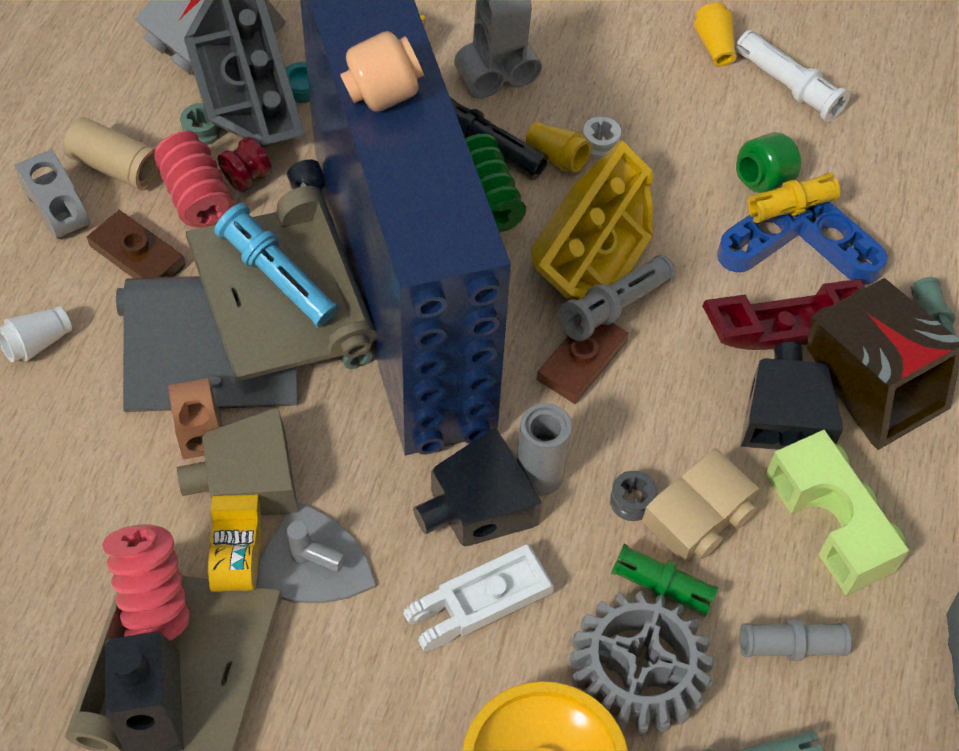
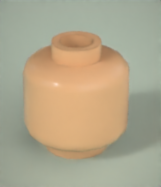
[340,31,424,112]

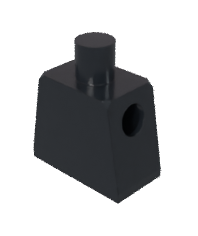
[741,342,843,450]
[413,428,542,546]
[105,632,184,751]

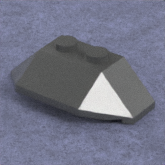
[184,0,305,147]

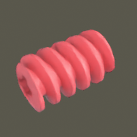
[154,131,235,228]
[102,524,190,641]

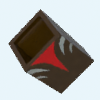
[807,278,959,450]

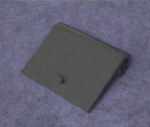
[116,276,298,412]

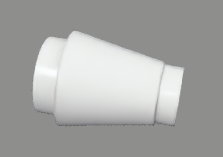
[0,306,72,363]

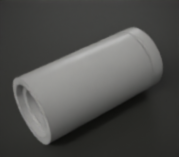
[517,403,572,495]

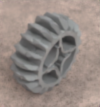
[569,590,714,736]

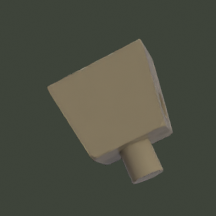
[177,408,299,515]

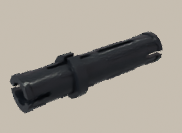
[450,97,548,180]

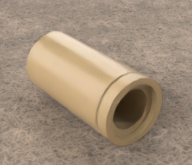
[63,117,160,191]

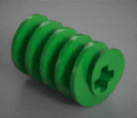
[465,134,526,233]

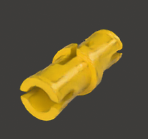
[747,173,840,223]

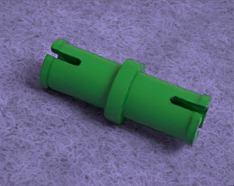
[611,543,718,617]

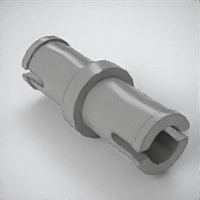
[739,619,851,661]

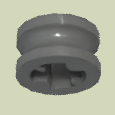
[610,471,657,521]

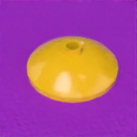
[462,681,628,751]

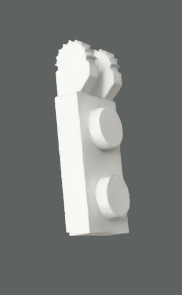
[403,544,554,652]

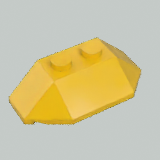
[531,140,653,299]

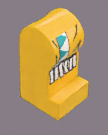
[208,494,263,592]

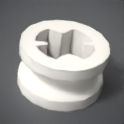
[583,116,621,159]

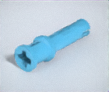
[214,203,339,328]

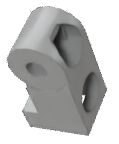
[15,149,90,239]

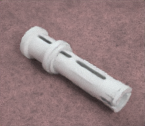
[735,29,850,123]

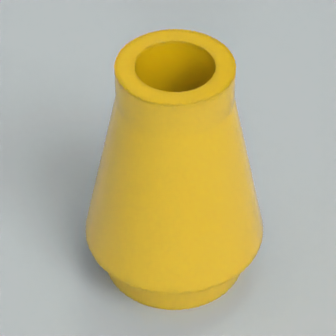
[693,2,737,67]
[526,121,591,172]

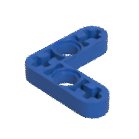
[717,202,887,285]

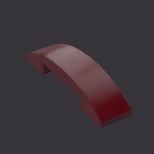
[702,279,865,350]

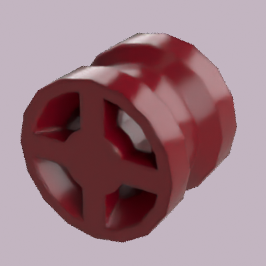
[217,137,272,192]

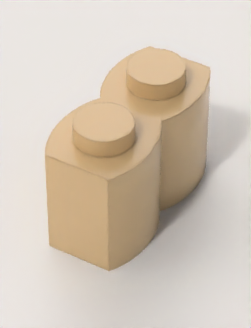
[642,448,760,563]

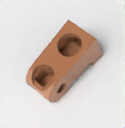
[168,378,223,460]

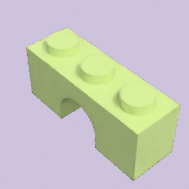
[765,430,910,596]

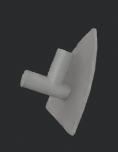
[256,502,376,603]

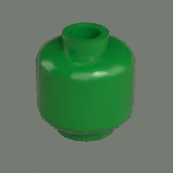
[736,132,801,193]

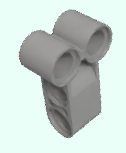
[454,0,542,98]

